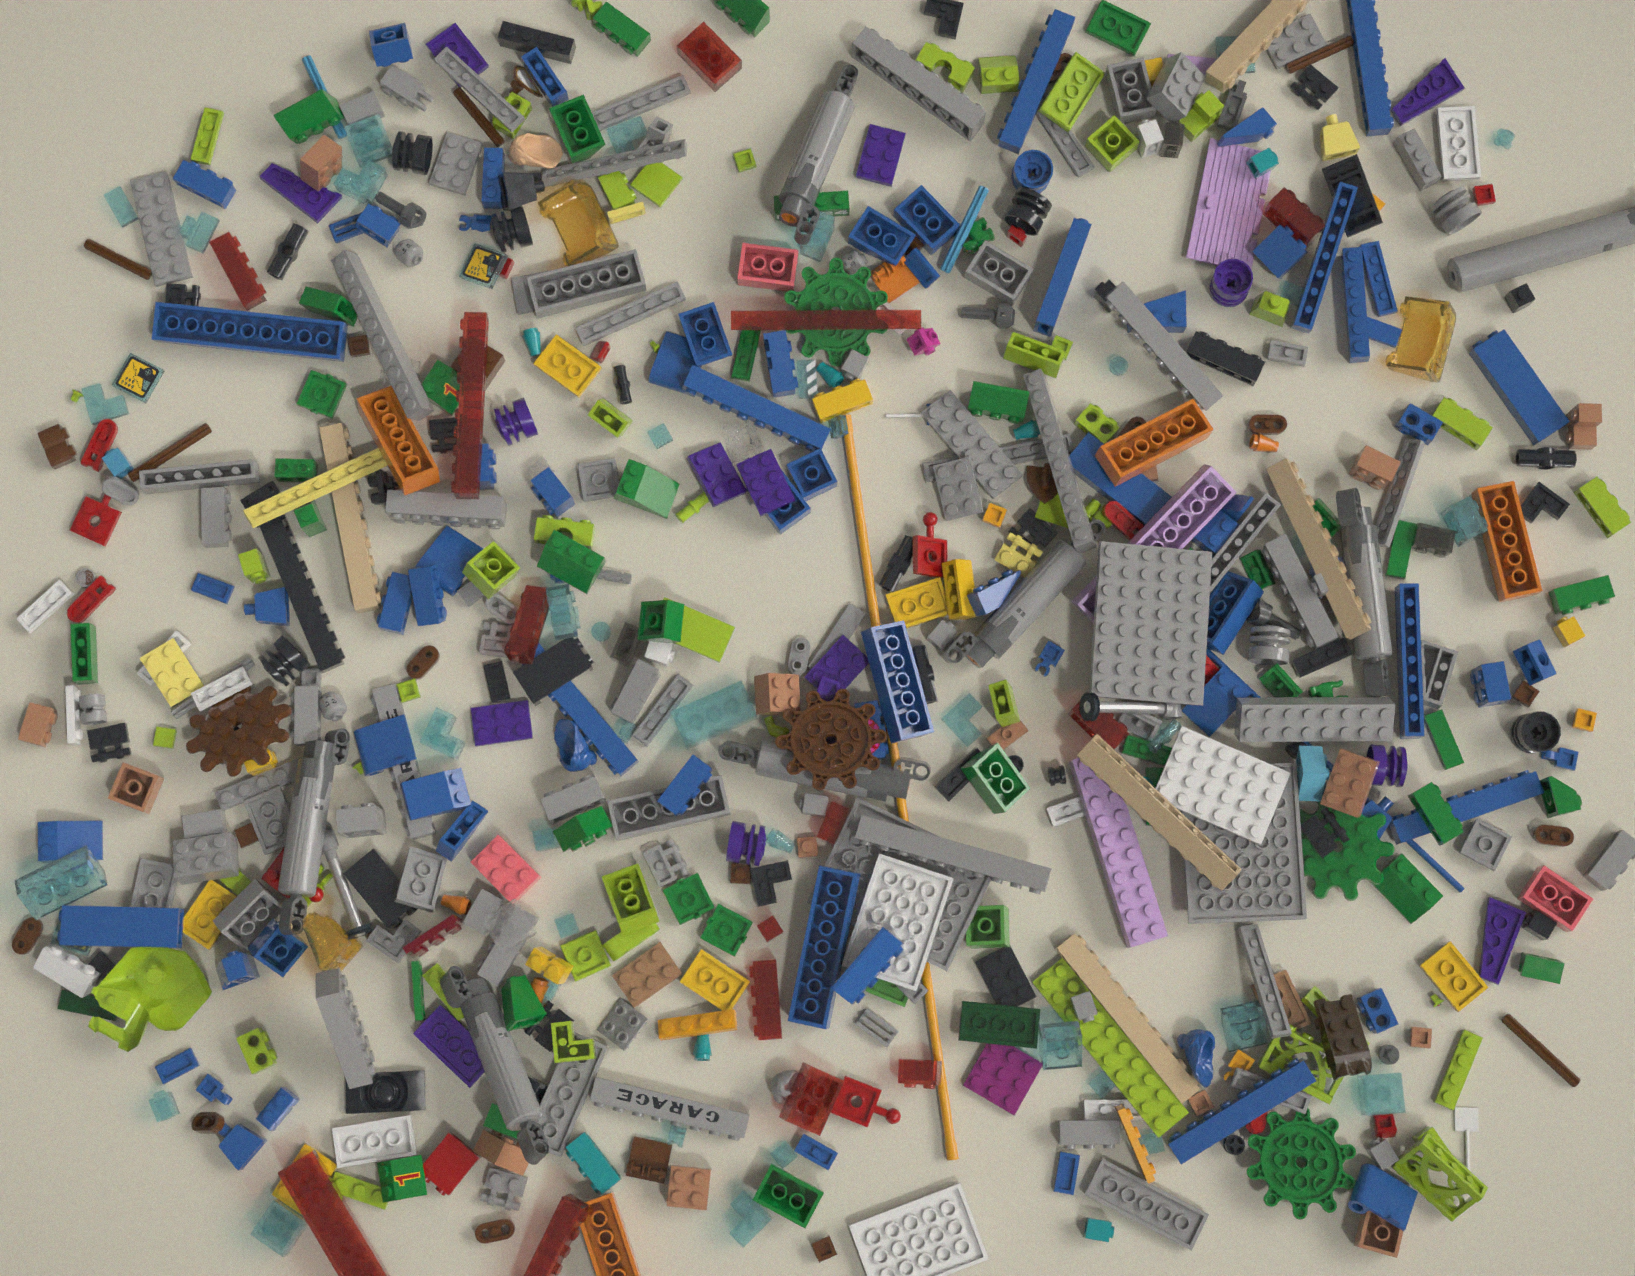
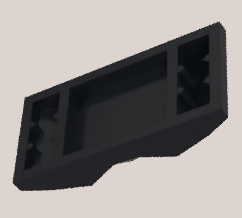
[1322,154,1383,238]
[345,1070,426,1114]

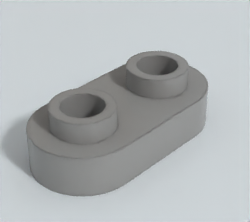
[485,594,521,625]
[788,637,810,676]

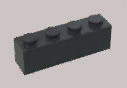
[498,21,576,64]
[1186,331,1265,386]

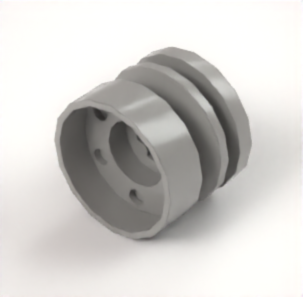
[1431,186,1482,235]
[1248,625,1291,665]

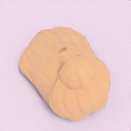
[508,133,563,169]

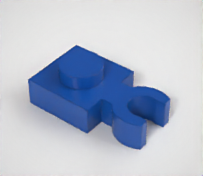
[1035,640,1065,677]

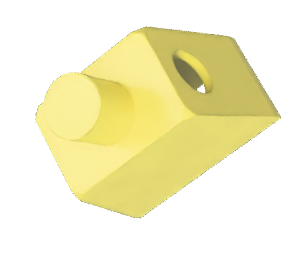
[1320,114,1360,162]

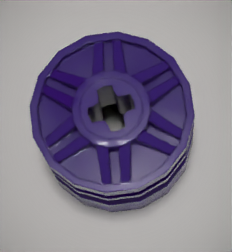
[1209,259,1253,307]
[494,397,538,446]
[1366,744,1408,787]
[726,821,767,866]

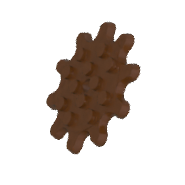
[186,686,292,777]
[775,689,887,791]

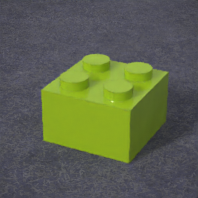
[1085,115,1140,173]
[462,541,520,599]

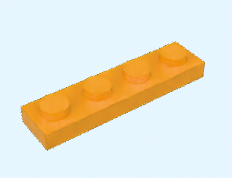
[658,1009,737,1041]
[1115,1104,1156,1184]

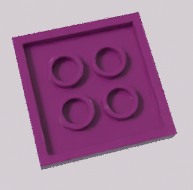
[963,1043,1043,1116]

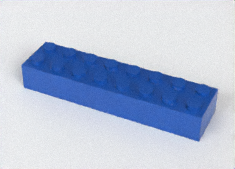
[788,866,861,1029]

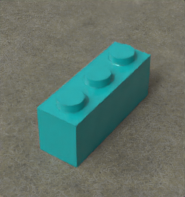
[566,1132,622,1194]

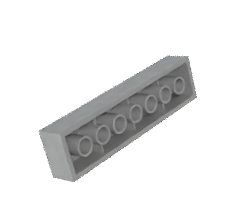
[852,26,986,142]
[1234,697,1395,742]

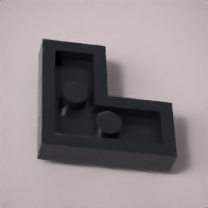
[924,0,964,40]
[1521,482,1570,524]
[749,860,792,907]

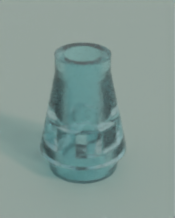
[766,829,795,854]

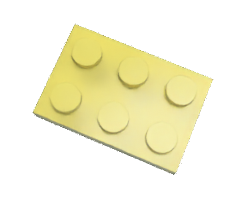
[140,638,204,707]

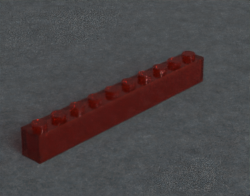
[731,309,921,330]
[451,312,489,500]

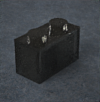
[1159,121,1185,158]
[1412,523,1456,558]
[610,622,641,668]

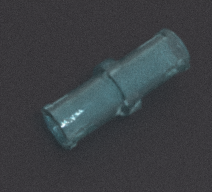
[1147,719,1182,753]

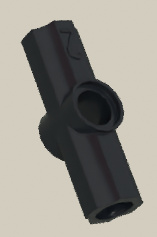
[267,223,309,280]
[1515,447,1577,470]
[879,535,913,592]
[912,645,938,704]

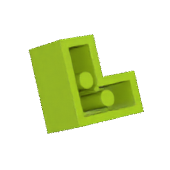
[1176,90,1224,142]
[551,1021,596,1063]

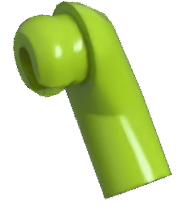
[764,716,789,738]

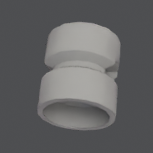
[79,694,107,725]

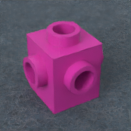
[906,327,941,356]

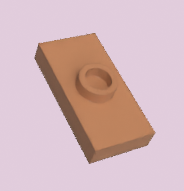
[986,720,1029,750]

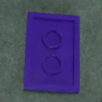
[426,23,489,87]
[856,124,906,187]
[686,442,747,507]
[736,449,795,517]
[804,635,869,689]
[471,700,533,747]

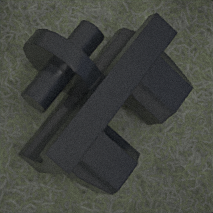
[367,469,400,506]

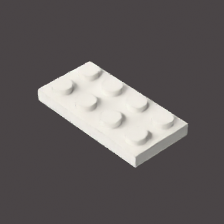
[1436,106,1481,181]
[332,1115,417,1168]

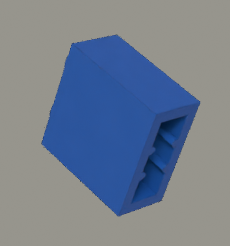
[1252,225,1308,279]

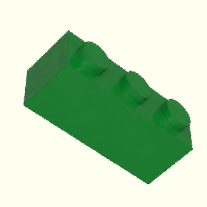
[593,1,651,57]
[1548,575,1615,616]
[70,623,98,685]
[1408,782,1464,846]

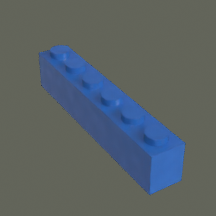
[1341,247,1370,363]

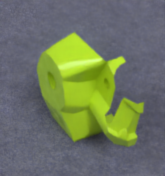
[88,947,212,1052]

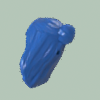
[554,719,597,772]
[1177,1029,1215,1088]

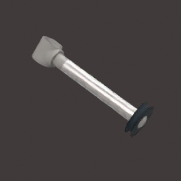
[1079,692,1182,721]
[322,828,374,940]

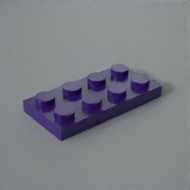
[413,1005,485,1088]

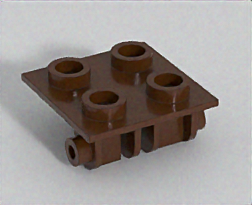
[626,1136,673,1184]

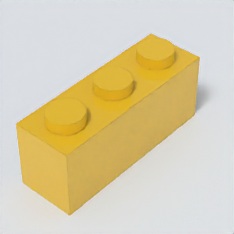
[812,379,873,424]
[942,559,977,620]

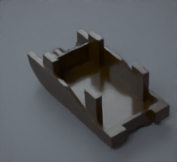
[1313,994,1372,1080]

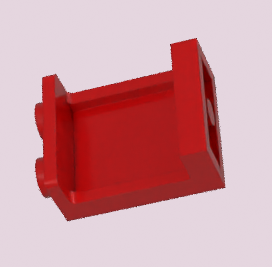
[423,1132,481,1196]

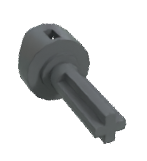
[375,191,427,229]
[961,303,1015,328]
[1246,599,1301,640]

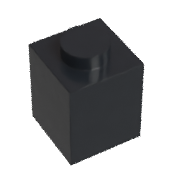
[1094,280,1116,313]
[1504,283,1535,313]
[1522,911,1557,940]

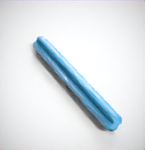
[302,55,347,139]
[940,185,989,273]

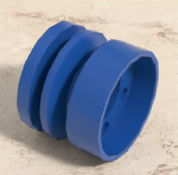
[1011,149,1053,193]

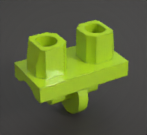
[571,0,603,20]

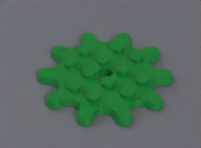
[784,257,888,367]
[1300,795,1395,901]
[1246,1108,1356,1220]

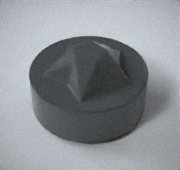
[1378,1045,1399,1065]

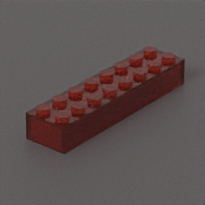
[278,1149,390,1276]

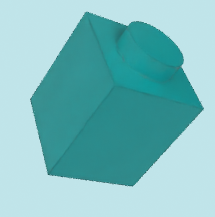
[1246,147,1279,179]
[1083,1217,1114,1242]

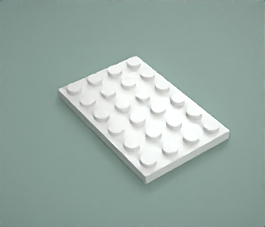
[1155,726,1290,845]
[842,854,954,991]
[849,1183,988,1276]

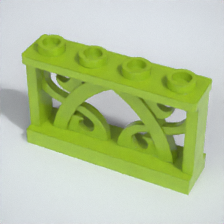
[1258,1023,1344,1105]
[1392,1132,1488,1222]

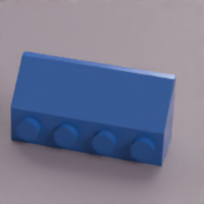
[1207,571,1264,655]
[831,927,904,1005]

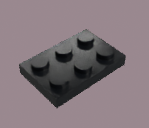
[975,946,1036,1007]

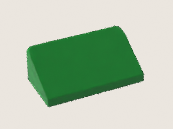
[1313,498,1344,539]
[1240,549,1276,590]

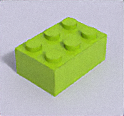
[601,863,660,935]

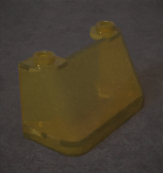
[538,179,619,266]
[1386,296,1456,383]
[302,911,363,972]

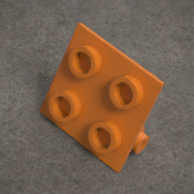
[870,256,920,303]

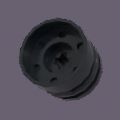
[392,131,433,175]
[1003,187,1052,236]
[492,206,533,253]
[258,635,310,687]
[1510,711,1561,753]

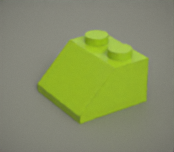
[978,55,1020,94]

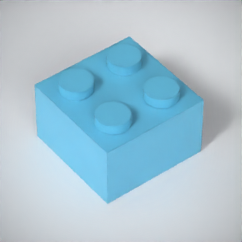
[1295,746,1329,801]

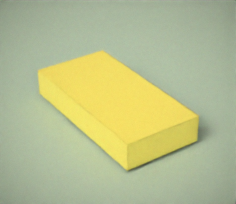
[607,202,646,224]

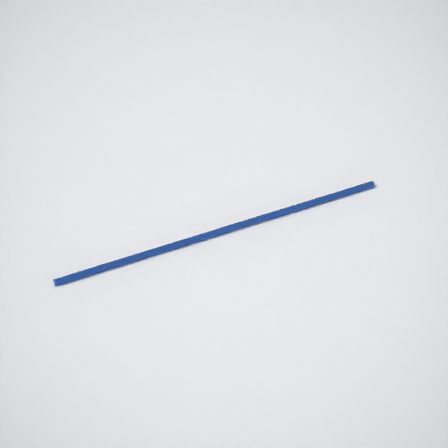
[1206,648,1465,893]

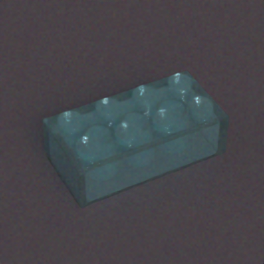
[671,681,758,750]
[14,846,108,920]

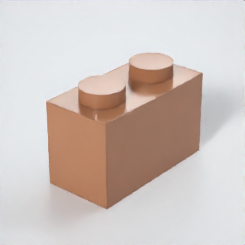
[18,702,58,747]

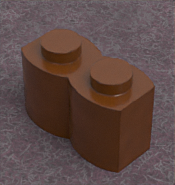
[38,424,77,469]

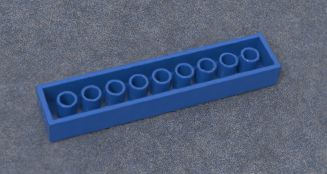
[152,302,348,362]

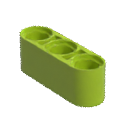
[602,923,660,962]

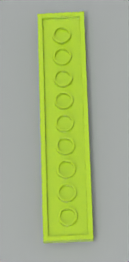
[1032,958,1189,1138]

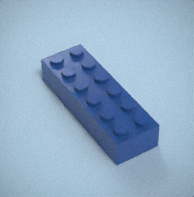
[861,620,934,744]

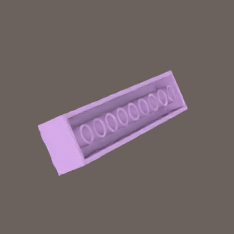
[1071,464,1237,624]
[1069,758,1168,948]

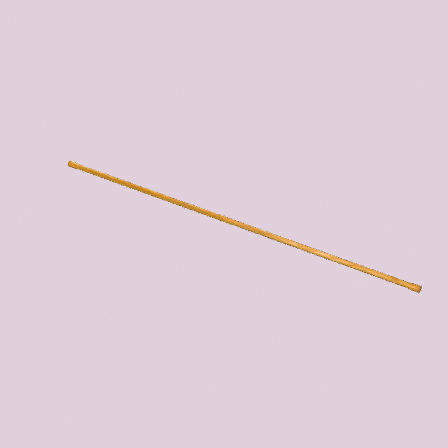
[840,415,959,1161]

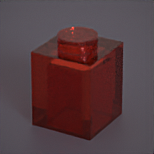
[757,915,784,943]

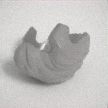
[771,1070,800,1104]

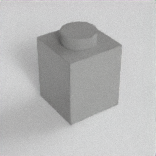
[841,349,869,381]
[927,620,957,652]
[799,793,828,818]
[1070,991,1098,1023]
[1366,1137,1399,1170]

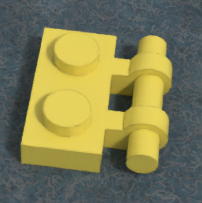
[994,532,1043,578]

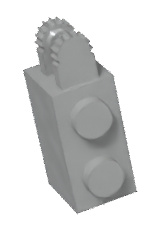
[380,64,434,112]

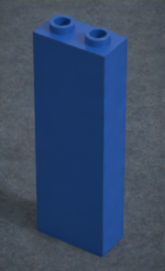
[1033,218,1092,337]
[1469,329,1570,446]
[1070,432,1172,526]
[57,905,184,949]

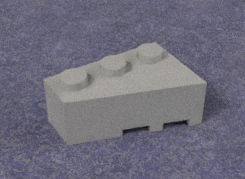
[1421,640,1458,709]
[610,659,661,725]

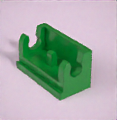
[1258,663,1303,697]
[1518,952,1565,984]

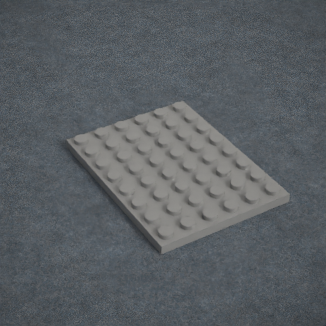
[1089,541,1212,706]
[1181,763,1307,924]
[807,797,991,972]

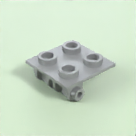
[597,998,648,1051]

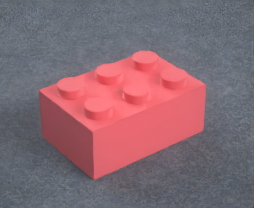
[737,243,799,292]
[471,834,541,905]
[1517,865,1593,932]

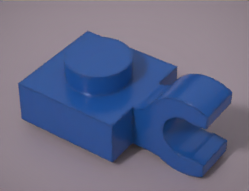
[459,214,492,232]
[1541,747,1579,771]
[196,1074,233,1105]

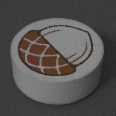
[76,568,97,588]

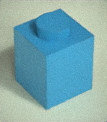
[102,447,134,479]

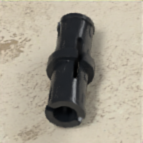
[613,365,632,405]

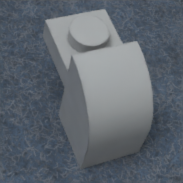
[638,117,673,149]

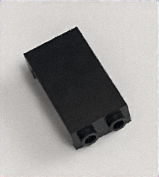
[513,635,594,706]
[343,848,418,929]

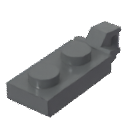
[1217,80,1247,131]

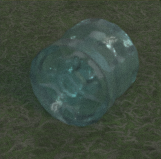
[667,1125,687,1148]

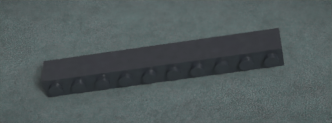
[247,487,345,673]

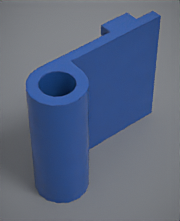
[648,331,701,394]
[415,526,483,596]
[353,714,417,776]
[1348,1164,1418,1231]

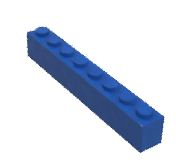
[1346,0,1394,137]
[997,9,1075,154]
[1291,182,1358,334]
[682,365,831,452]
[1394,583,1424,739]
[521,643,639,776]
[1389,770,1544,845]
[1167,1058,1316,1164]

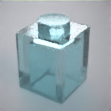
[533,827,561,852]
[149,1090,180,1122]

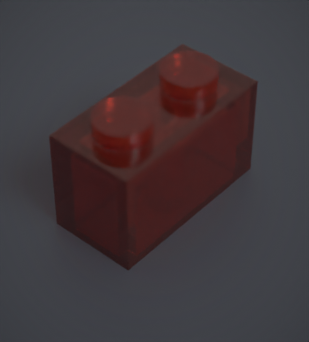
[816,801,850,846]
[898,1059,942,1089]

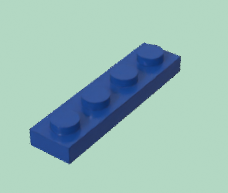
[1359,241,1398,317]

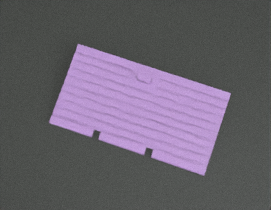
[1186,138,1271,270]

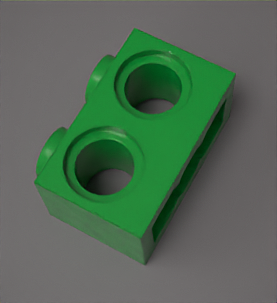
[274,458,318,483]

